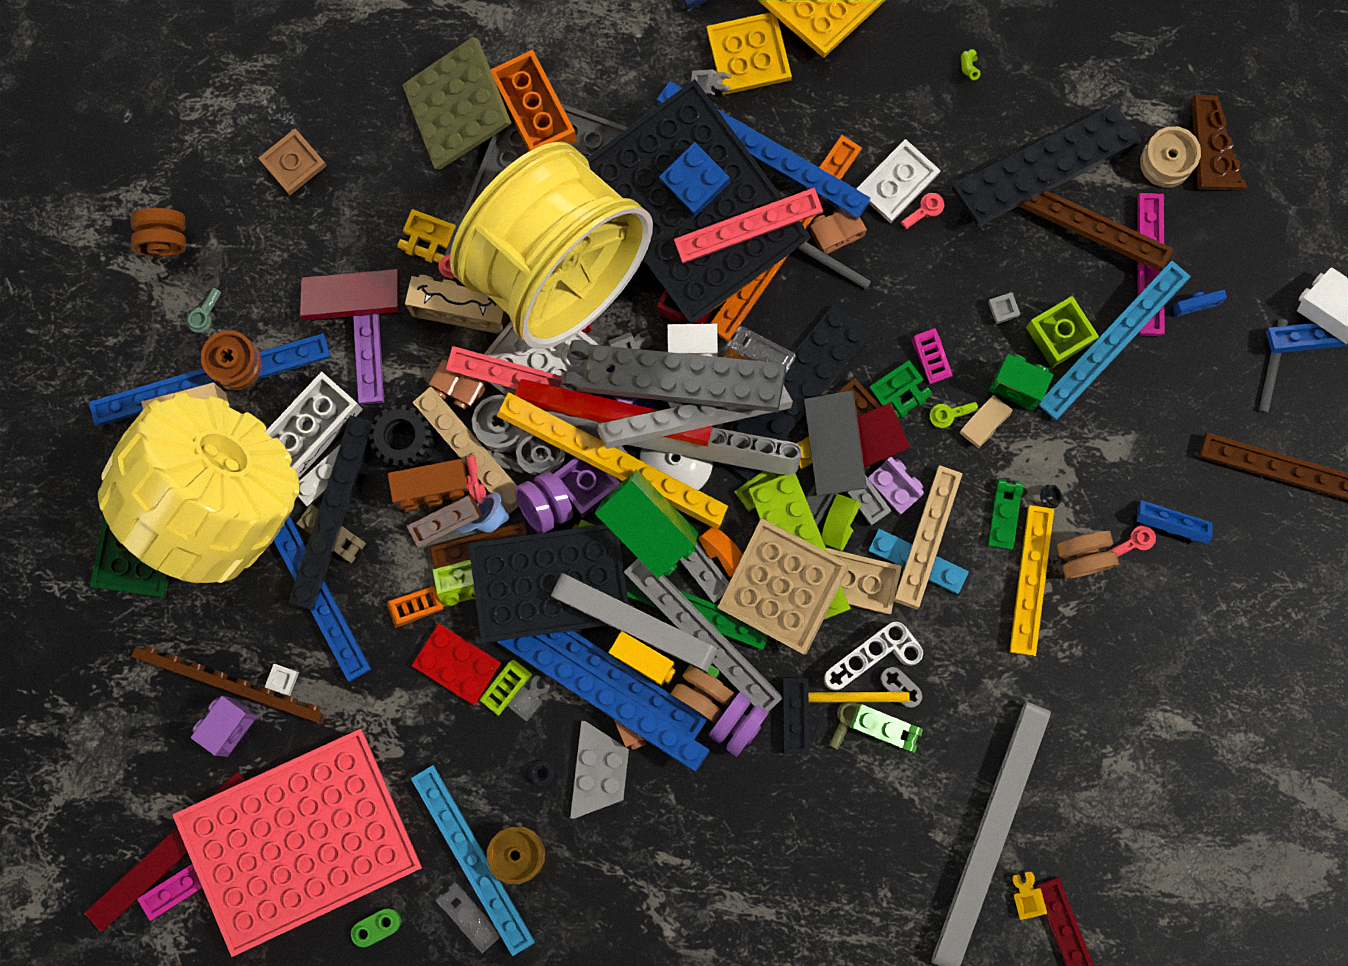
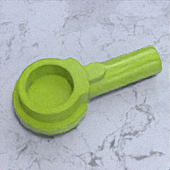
[929,402,978,428]

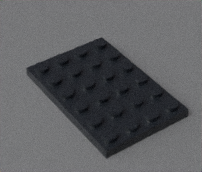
[468,525,629,644]

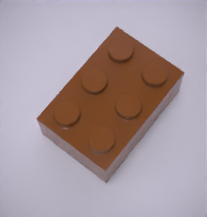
[388,459,470,512]

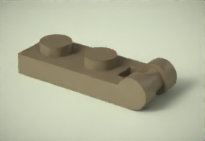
[297,504,366,563]

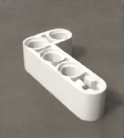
[824,622,923,691]

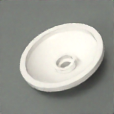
[640,448,713,490]

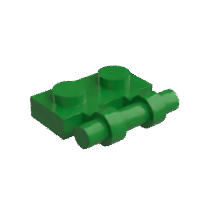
[869,360,932,419]

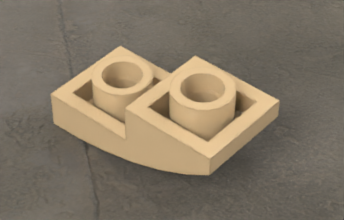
[960,395,1013,448]

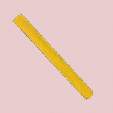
[809,692,910,702]

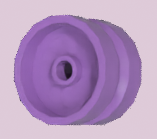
[515,471,573,534]
[708,692,769,757]

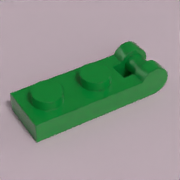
[987,478,1023,551]

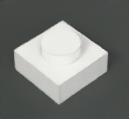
[265,664,299,696]

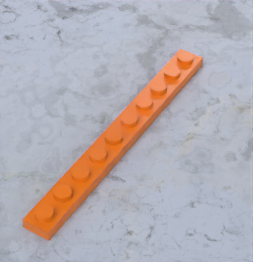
[711,135,862,342]

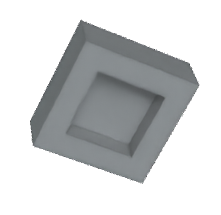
[988,292,1020,324]

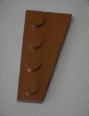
[1191,95,1247,191]

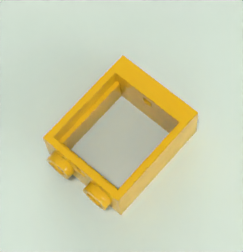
[609,631,676,687]

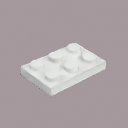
[857,139,941,223]

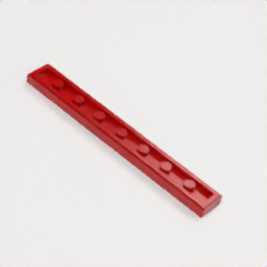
[515,379,713,447]

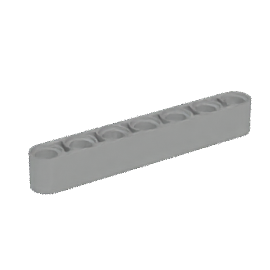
[551,573,718,672]

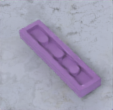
[353,314,384,405]

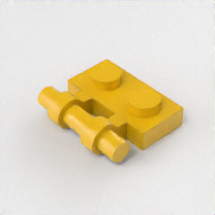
[397,209,456,263]

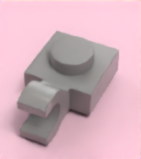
[608,330,654,349]

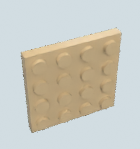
[718,519,851,654]

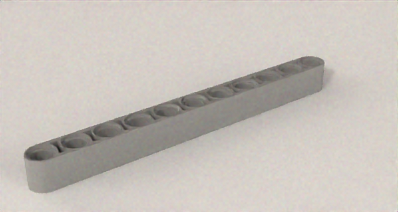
[540,408,802,475]
[931,701,1051,966]

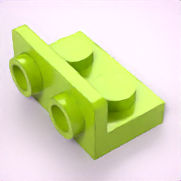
[433,560,475,606]

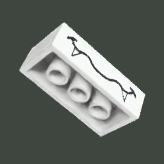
[266,372,363,477]

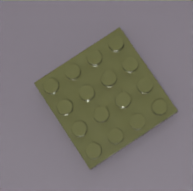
[402,37,512,170]

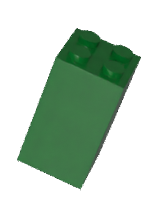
[595,469,698,579]

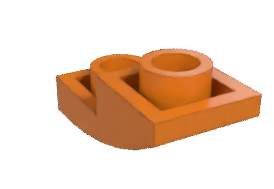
[698,527,743,577]

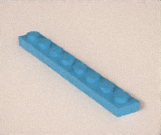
[1038,261,1191,420]
[411,765,535,956]

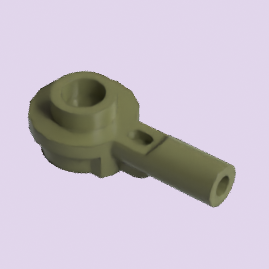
[829,702,858,750]

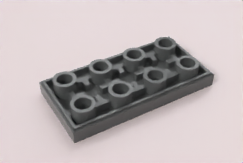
[804,390,867,496]

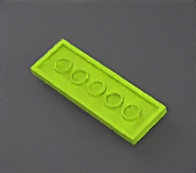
[748,473,851,620]

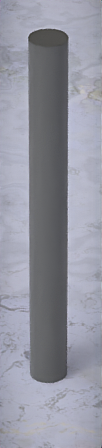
[798,242,871,289]
[1258,319,1288,414]

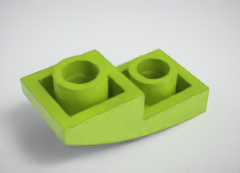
[821,494,861,551]

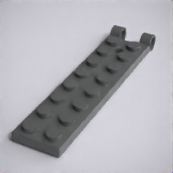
[560,340,786,412]

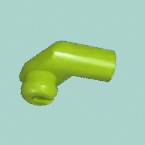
[961,49,980,80]

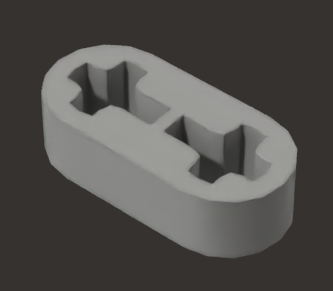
[880,667,922,708]

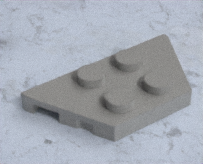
[570,721,629,819]

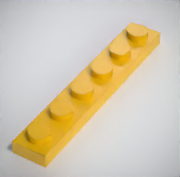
[1009,505,1054,656]

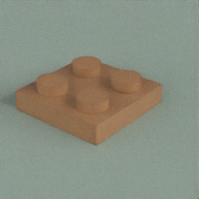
[259,129,327,195]

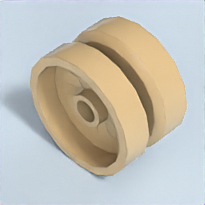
[1140,126,1201,188]

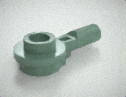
[187,288,221,333]

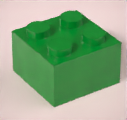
[989,354,1054,411]

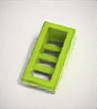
[480,660,532,716]

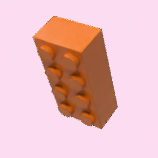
[491,50,577,151]

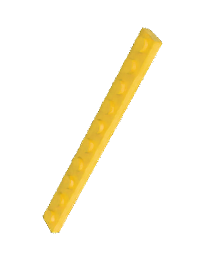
[496,392,728,529]

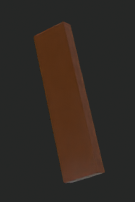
[429,522,528,569]

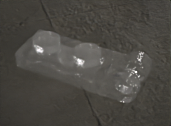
[726,326,796,372]
[436,882,501,953]

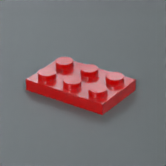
[412,624,502,706]

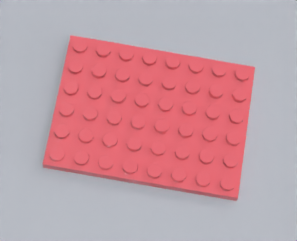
[173,729,422,957]

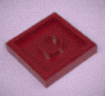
[857,402,911,467]

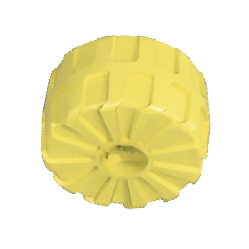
[98,392,300,583]

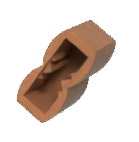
[809,209,867,254]
[429,360,487,411]

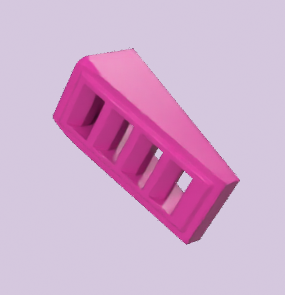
[911,328,952,385]

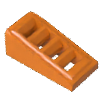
[387,586,444,628]

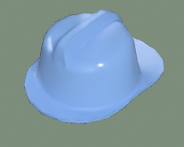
[456,492,509,533]

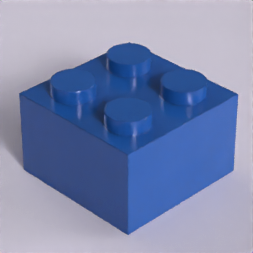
[659,142,730,217]

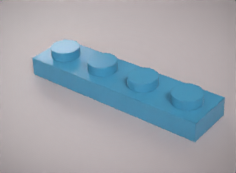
[868,529,969,595]

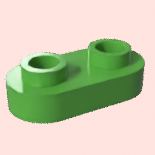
[351,908,401,947]

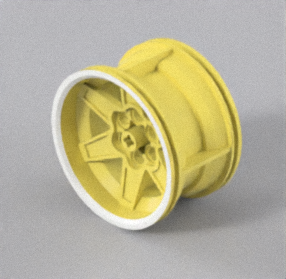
[450,142,653,349]

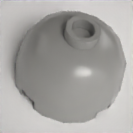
[516,431,565,475]

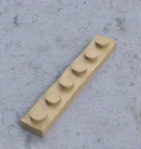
[413,386,519,514]
[894,465,962,610]

